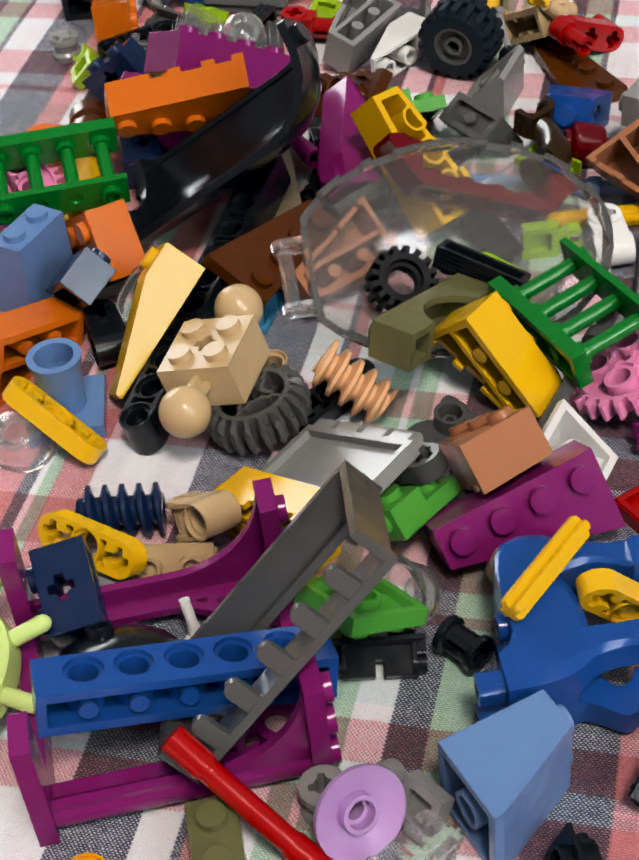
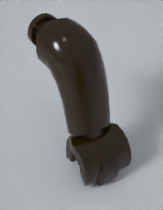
[513,95,572,185]

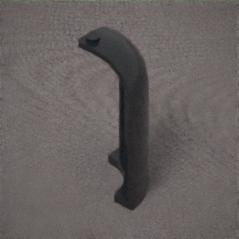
[129,17,322,248]

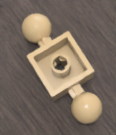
[156,284,271,439]

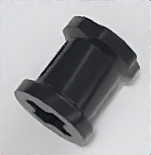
[432,615,495,675]

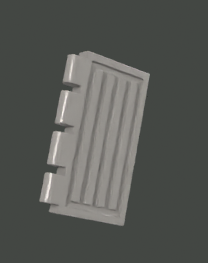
[260,418,423,495]

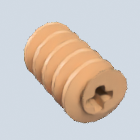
[311,339,400,425]

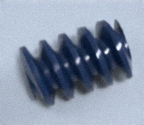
[75,482,167,538]

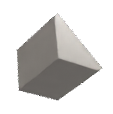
[466,44,524,119]

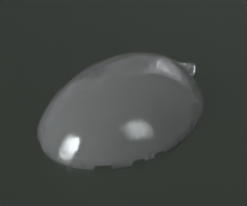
[270,137,614,359]

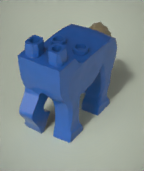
[473,535,639,733]

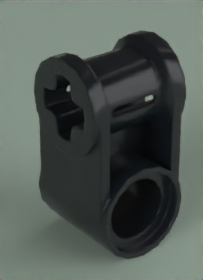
[83,299,126,368]

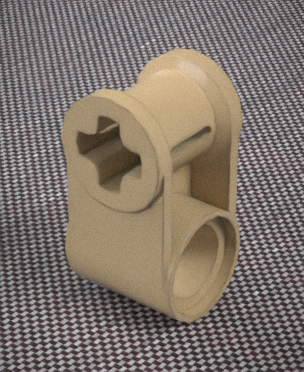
[164,490,242,543]

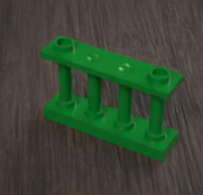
[0,117,131,225]
[487,237,639,389]

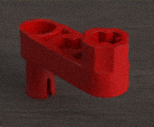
[548,14,624,57]

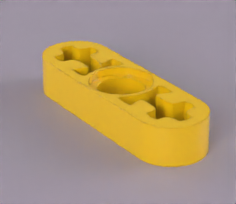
[2,376,107,465]
[37,509,147,580]
[575,568,639,623]

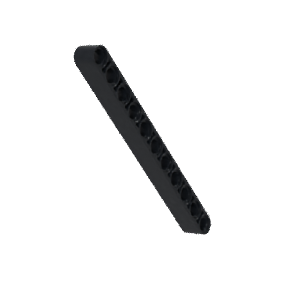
[119,155,291,455]

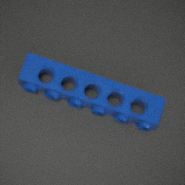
[29,626,339,738]

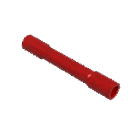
[160,724,334,860]

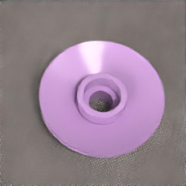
[313,763,406,860]

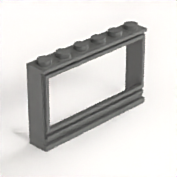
[157,460,398,784]

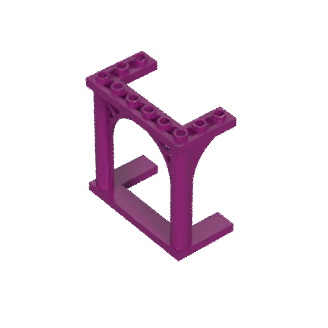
[0,477,342,847]

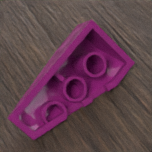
[317,76,388,202]

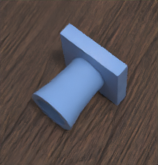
[25,338,108,446]

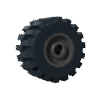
[418,0,504,81]

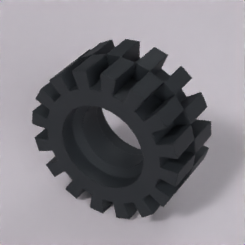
[364,245,438,313]

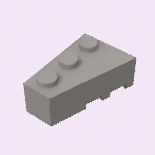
[322,0,403,74]

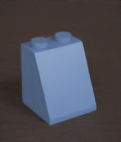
[0,203,73,312]
[438,689,575,860]

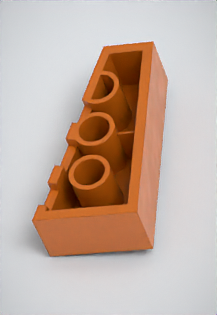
[104,52,250,138]

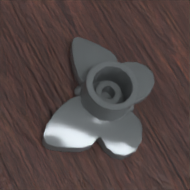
[407,395,480,444]

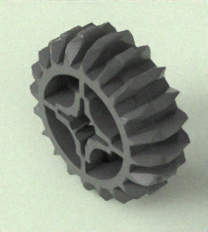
[207,363,313,456]

